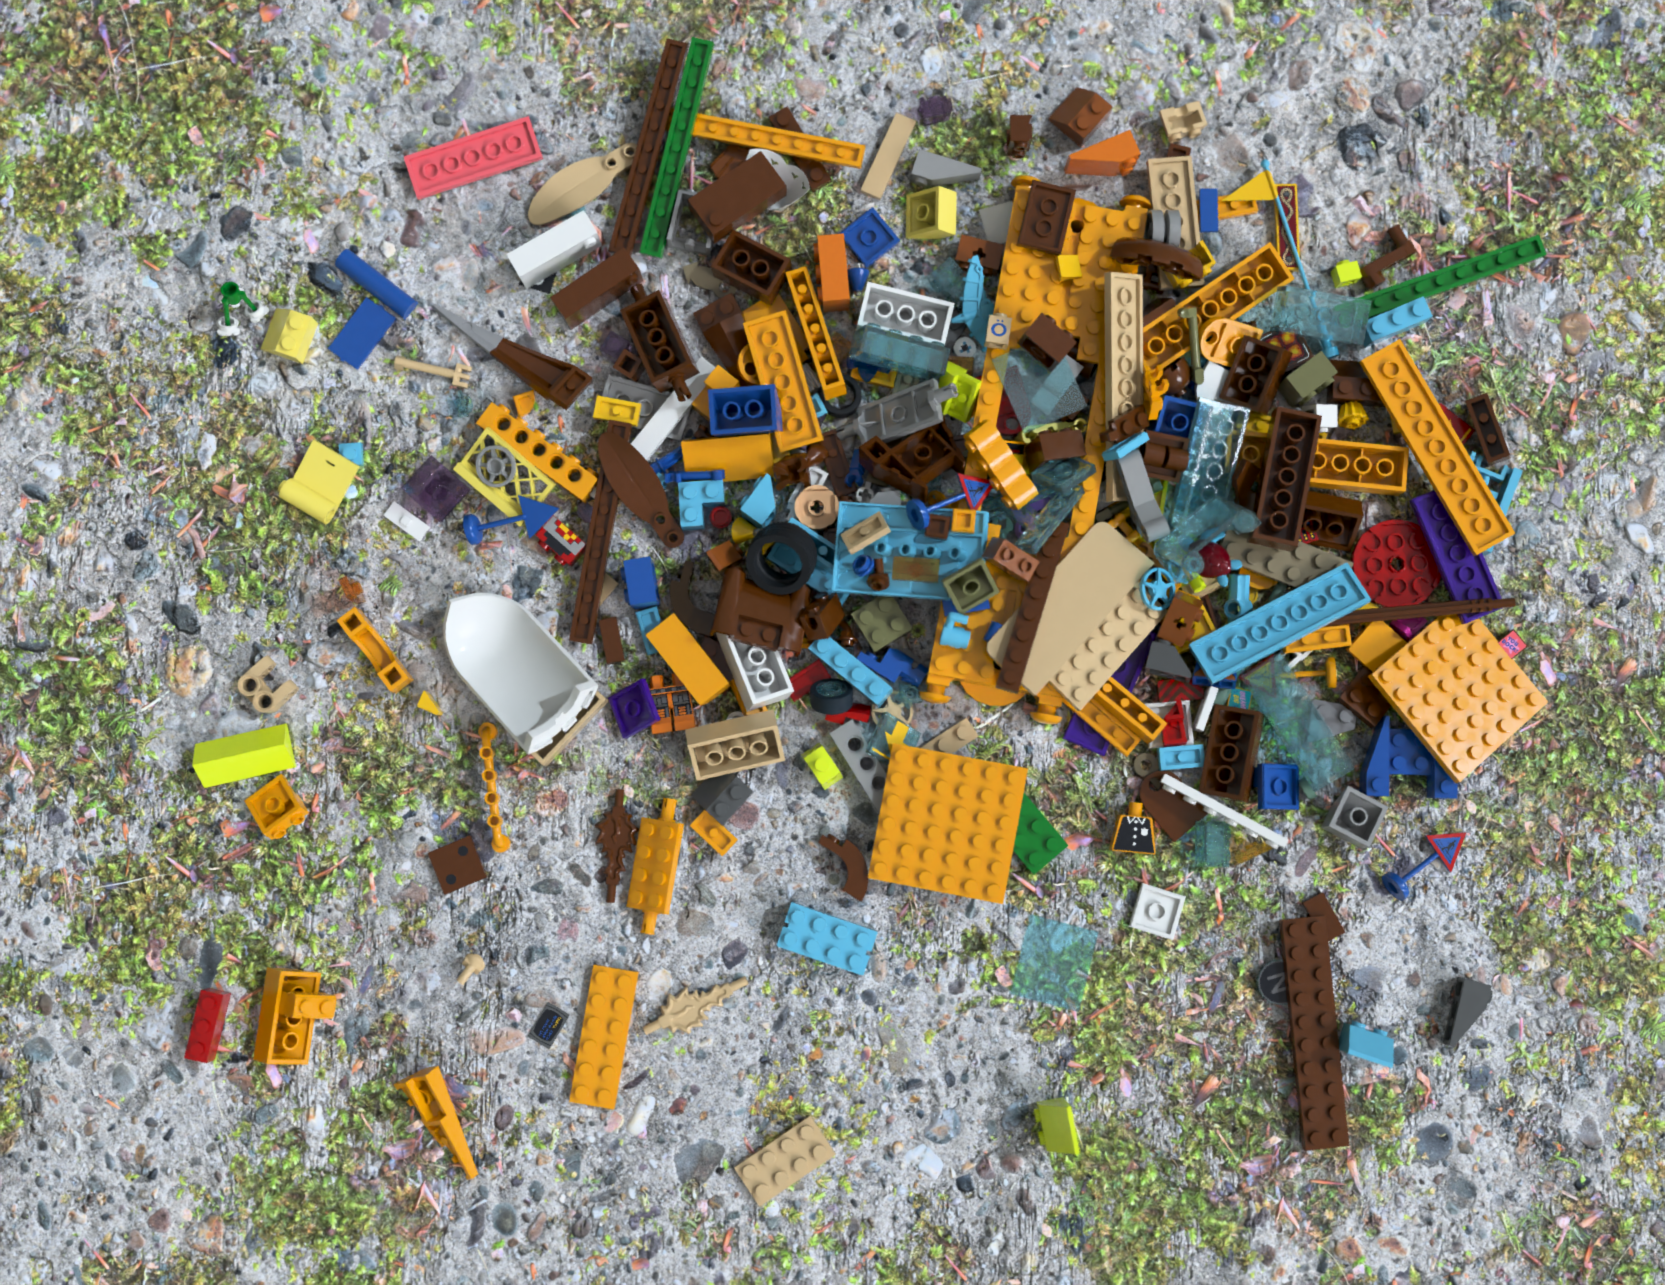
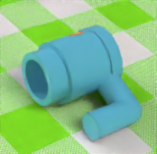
[939,612,971,649]

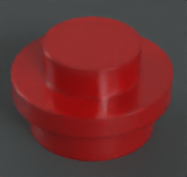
[709,506,732,529]

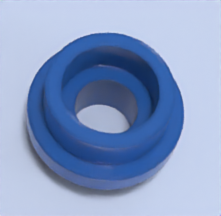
[852,555,874,577]

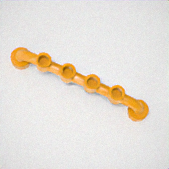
[478,722,511,853]

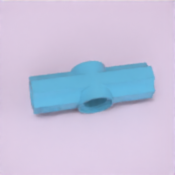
[1224,574,1253,624]

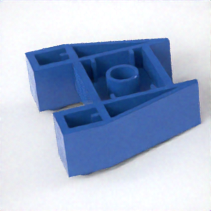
[1359,716,1458,799]

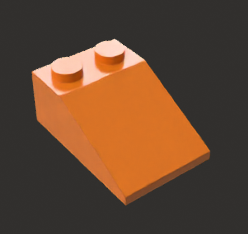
[1064,130,1141,177]

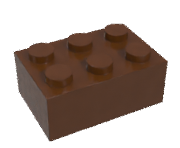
[711,230,792,306]

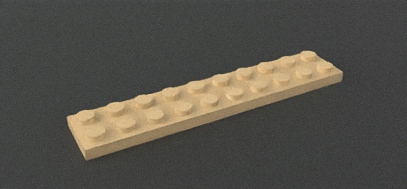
[1104,272,1144,501]

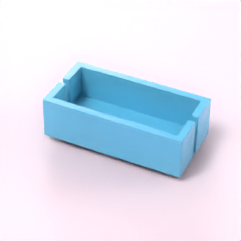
[777,902,878,976]

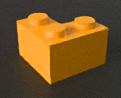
[691,365,740,422]

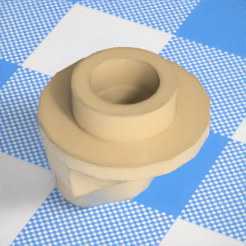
[456,953,485,985]

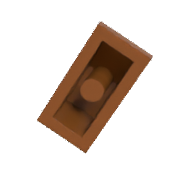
[706,540,744,577]

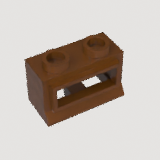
[1006,115,1032,159]

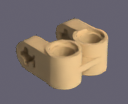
[237,655,299,714]

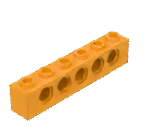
[785,266,847,401]
[476,402,599,504]

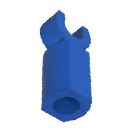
[845,449,865,487]

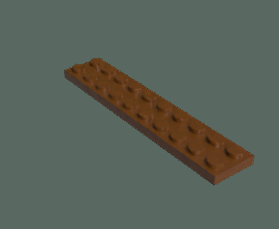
[1279,915,1349,1151]

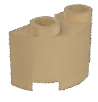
[1159,101,1208,143]

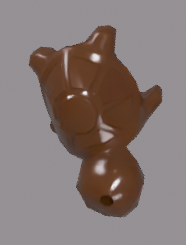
[772,443,829,491]

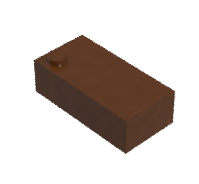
[688,151,787,244]
[550,247,643,330]

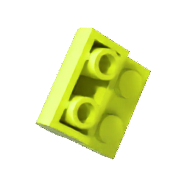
[938,361,982,423]

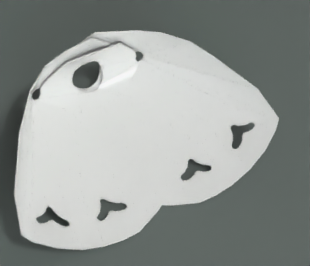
[746,149,810,212]

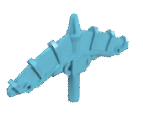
[951,255,995,352]

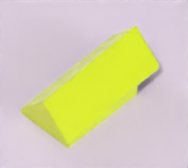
[192,723,296,788]

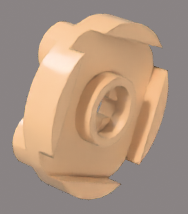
[794,485,839,531]

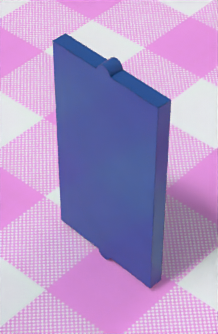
[328,297,396,370]

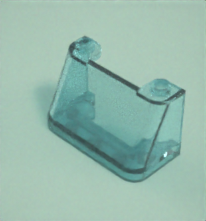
[1153,496,1262,584]

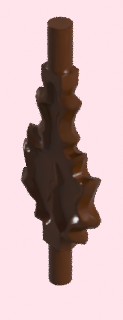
[595,789,639,903]

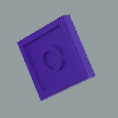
[608,679,661,739]

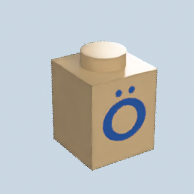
[984,313,1012,350]

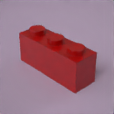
[184,988,231,1063]

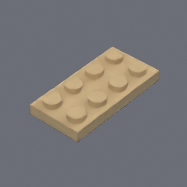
[734,1115,836,1207]

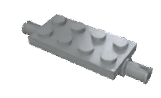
[836,378,958,444]

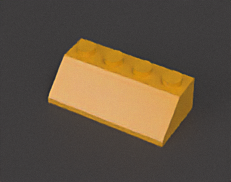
[253,967,321,1064]

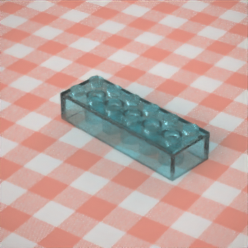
[1167,397,1251,538]
[1241,651,1355,792]

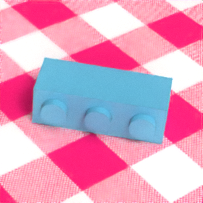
[1356,296,1433,348]

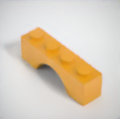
[337,607,414,693]

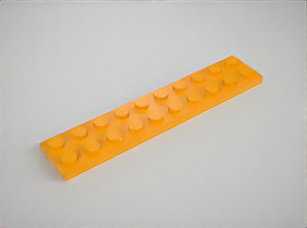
[1359,339,1515,556]

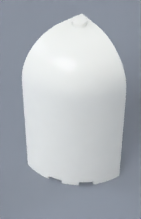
[443,593,599,754]

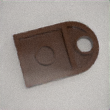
[1138,770,1208,842]

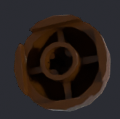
[1155,356,1192,397]

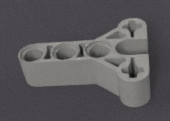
[1115,449,1170,543]

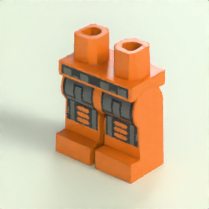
[650,673,696,734]

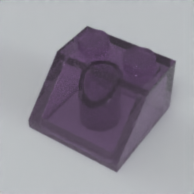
[401,455,470,523]

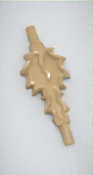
[643,976,749,1035]

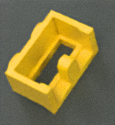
[1160,240,1216,289]

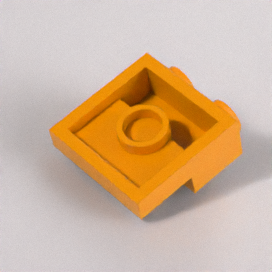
[244,774,309,840]

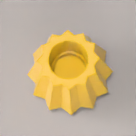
[1337,401,1369,429]

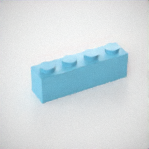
[808,637,893,708]

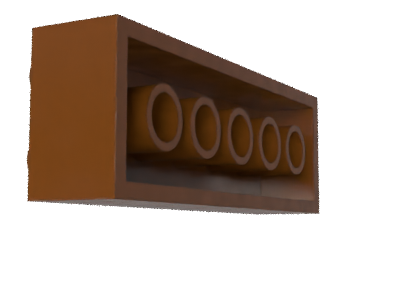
[1247,406,1322,552]

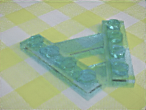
[981,470,1085,554]

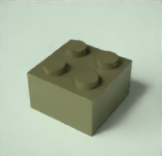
[1278,351,1338,408]
[851,596,913,654]

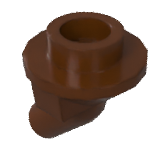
[867,558,890,591]
[836,619,858,647]

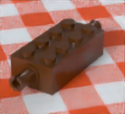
[620,284,700,402]

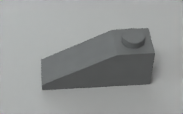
[1443,977,1493,1047]

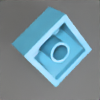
[1339,1020,1394,1068]

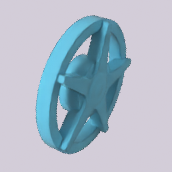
[1139,568,1175,611]

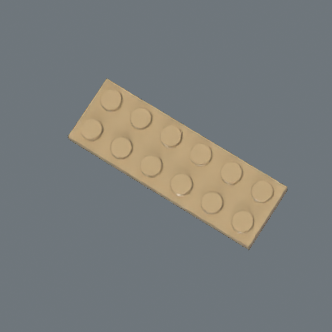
[1146,156,1205,291]

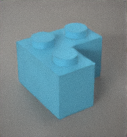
[678,480,726,531]

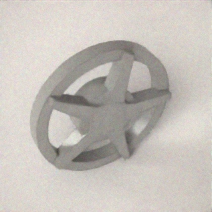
[476,445,516,487]

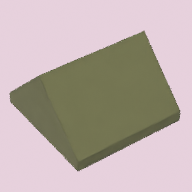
[941,557,1000,614]

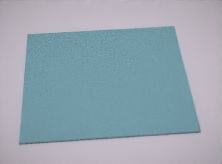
[992,347,1087,434]
[1011,914,1099,1012]

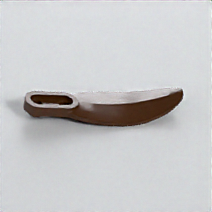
[598,432,684,548]

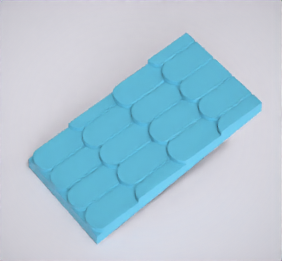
[831,501,989,601]

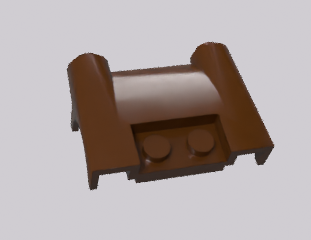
[710,566,812,657]

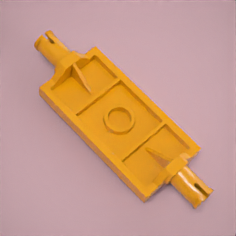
[626,798,684,935]

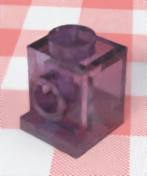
[918,95,953,126]

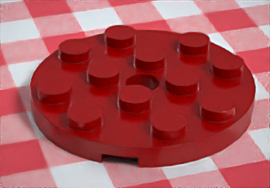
[1351,519,1441,607]

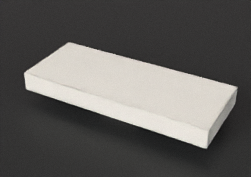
[384,501,430,541]

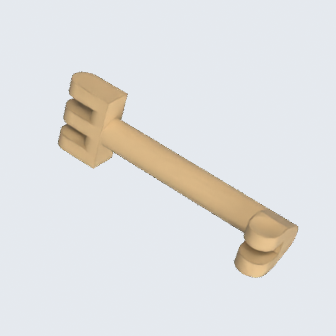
[394,355,472,389]

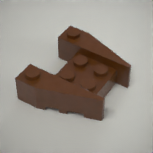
[859,414,965,503]

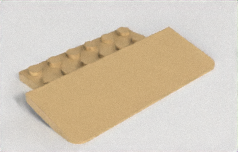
[986,522,1168,711]

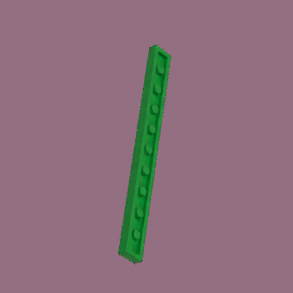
[639,37,714,259]
[1332,235,1547,329]

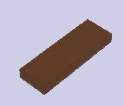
[817,429,857,498]

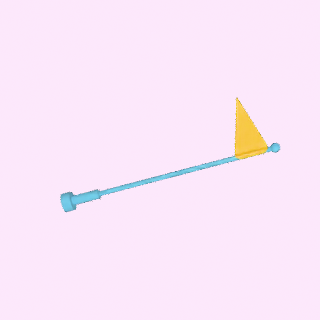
[1222,159,1340,360]

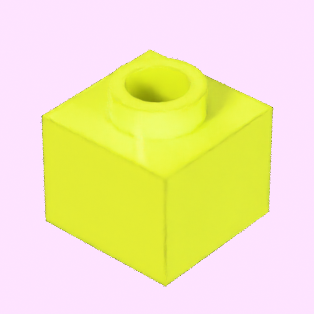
[1331,260,1362,288]

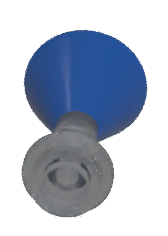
[847,263,870,315]

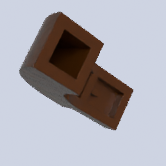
[818,834,868,902]

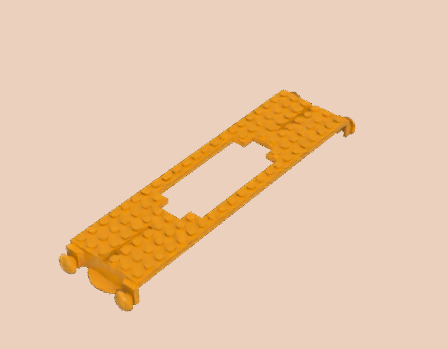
[919,175,1151,725]

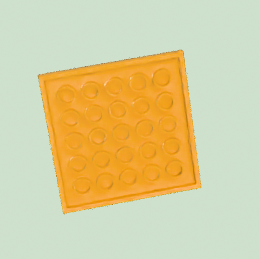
[1368,614,1548,784]
[868,743,1028,904]

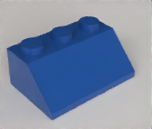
[708,384,783,437]

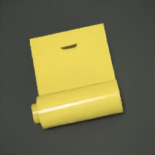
[278,439,360,524]

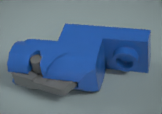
[856,648,929,688]

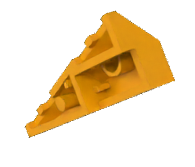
[394,1066,478,1180]

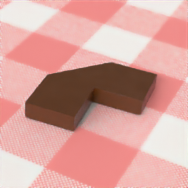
[1231,458,1261,518]

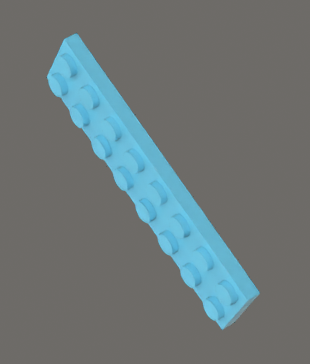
[1188,563,1371,685]

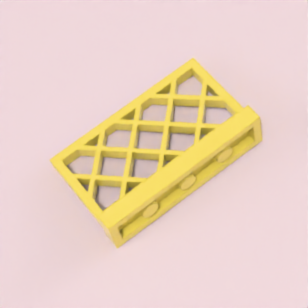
[453,427,556,527]

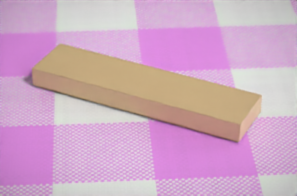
[860,112,916,201]

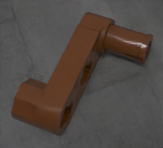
[1360,224,1417,291]

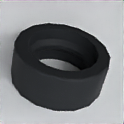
[820,374,862,418]

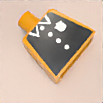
[1109,802,1155,854]

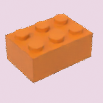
[813,233,850,313]

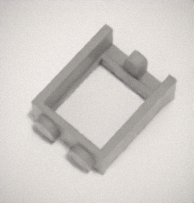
[667,189,713,257]

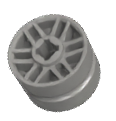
[1145,210,1181,247]

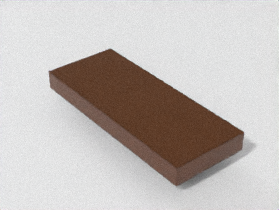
[599,617,625,664]

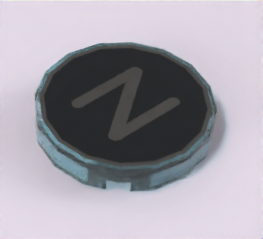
[1256,959,1287,1005]

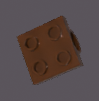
[1139,429,1190,483]

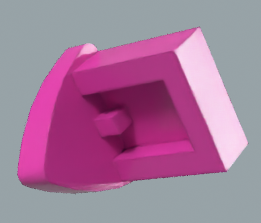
[1389,617,1428,642]

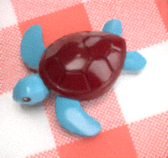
[1178,529,1243,587]

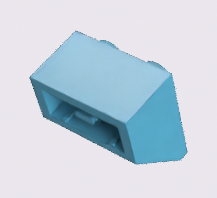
[740,474,776,530]

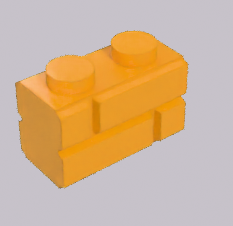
[279,991,337,1019]

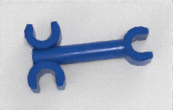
[664,469,725,483]

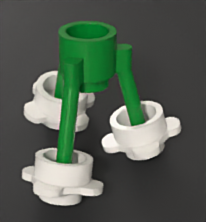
[216,282,269,336]

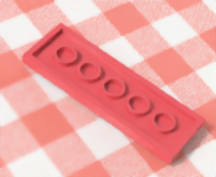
[404,116,543,200]

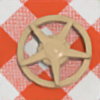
[871,690,913,732]

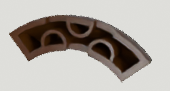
[1110,237,1203,279]

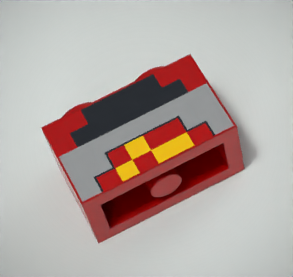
[535,515,586,567]

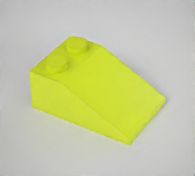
[1033,1097,1080,1154]

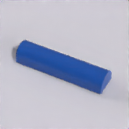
[335,249,419,320]

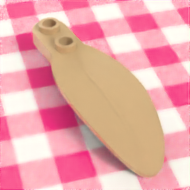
[528,143,637,225]

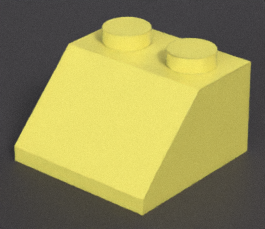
[906,186,957,239]
[261,308,318,364]

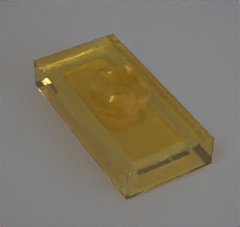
[1231,841,1274,866]

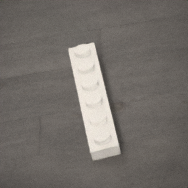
[1160,774,1289,849]

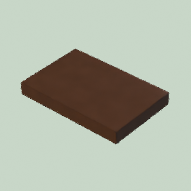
[1017,180,1076,256]

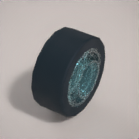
[810,678,853,715]

